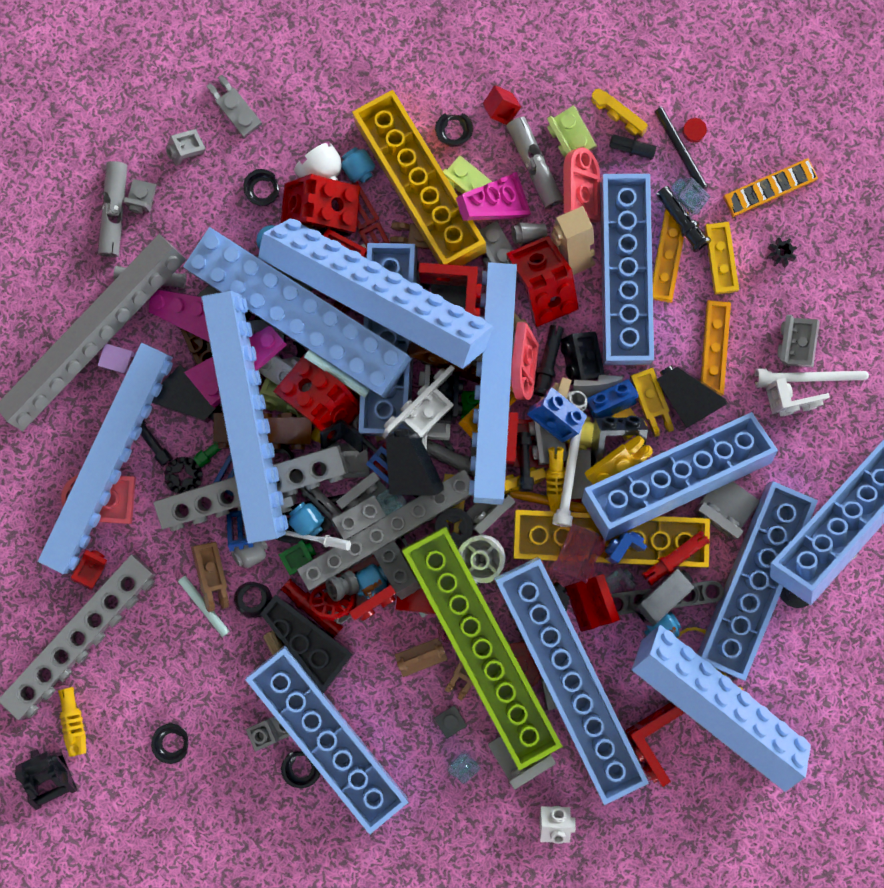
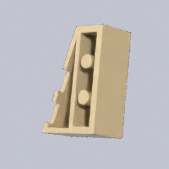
[551,206,595,275]

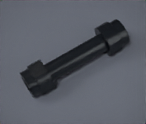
[140,420,173,467]
[516,432,534,492]

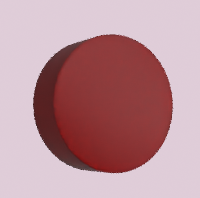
[683,118,707,142]

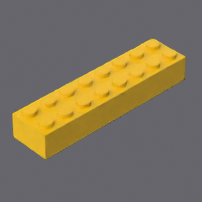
[352,90,487,266]
[512,510,710,568]

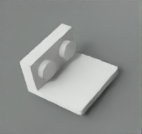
[765,378,830,417]

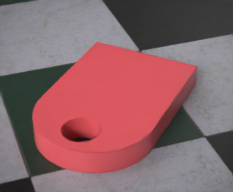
[563,148,600,222]
[511,322,539,400]
[61,475,136,524]

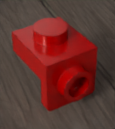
[71,549,107,590]

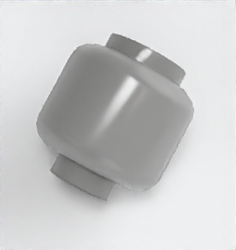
[231,535,268,568]

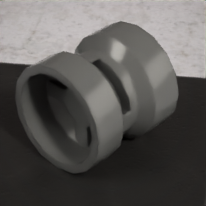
[326,571,359,602]

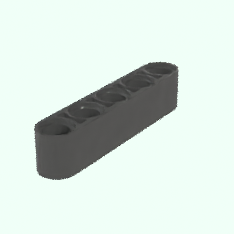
[611,581,724,615]

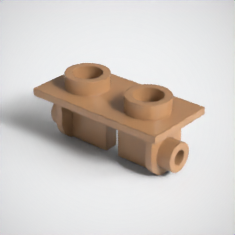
[395,637,448,677]

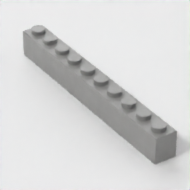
[0,234,187,431]

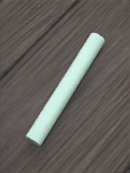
[304,349,370,398]
[178,576,230,637]

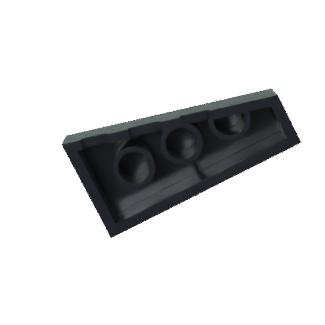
[261,595,354,693]

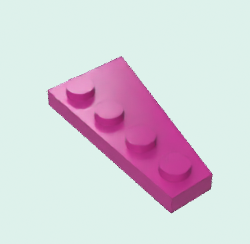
[456,172,532,221]
[148,289,210,342]
[184,326,287,408]

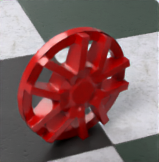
[309,583,355,622]

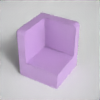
[98,344,135,374]

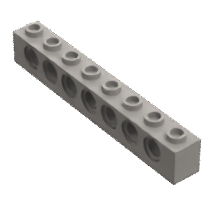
[153,444,348,531]
[297,469,472,591]
[0,555,157,720]

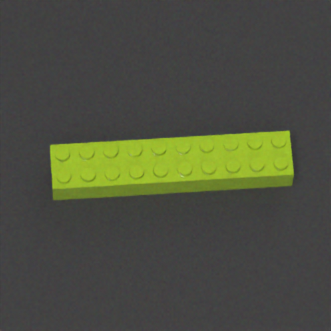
[402,526,563,771]

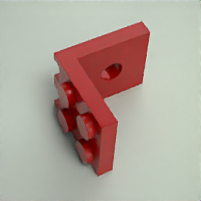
[280,174,360,234]
[506,236,579,327]
[419,263,482,317]
[273,355,360,444]
[506,412,549,469]
[337,555,396,621]
[625,702,685,787]

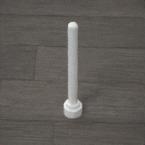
[755,368,869,388]
[552,429,582,527]

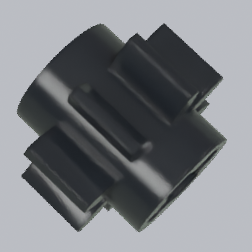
[767,237,797,268]

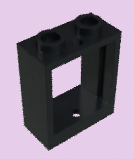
[590,416,648,467]

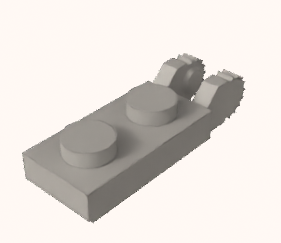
[206,75,263,138]

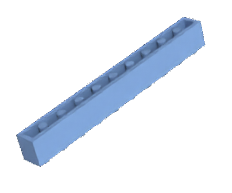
[469,262,517,505]
[37,343,173,574]

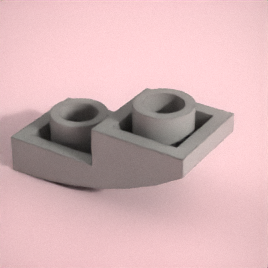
[573,375,623,398]
[246,716,290,752]

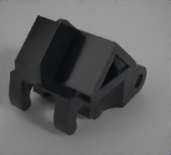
[15,749,77,810]

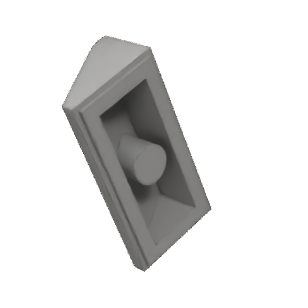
[565,450,592,499]

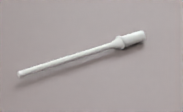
[285,530,351,550]

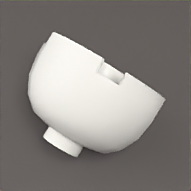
[294,143,342,181]
[458,535,506,583]

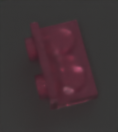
[553,524,605,583]

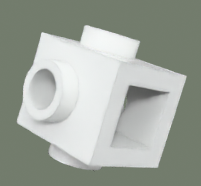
[540,806,576,844]

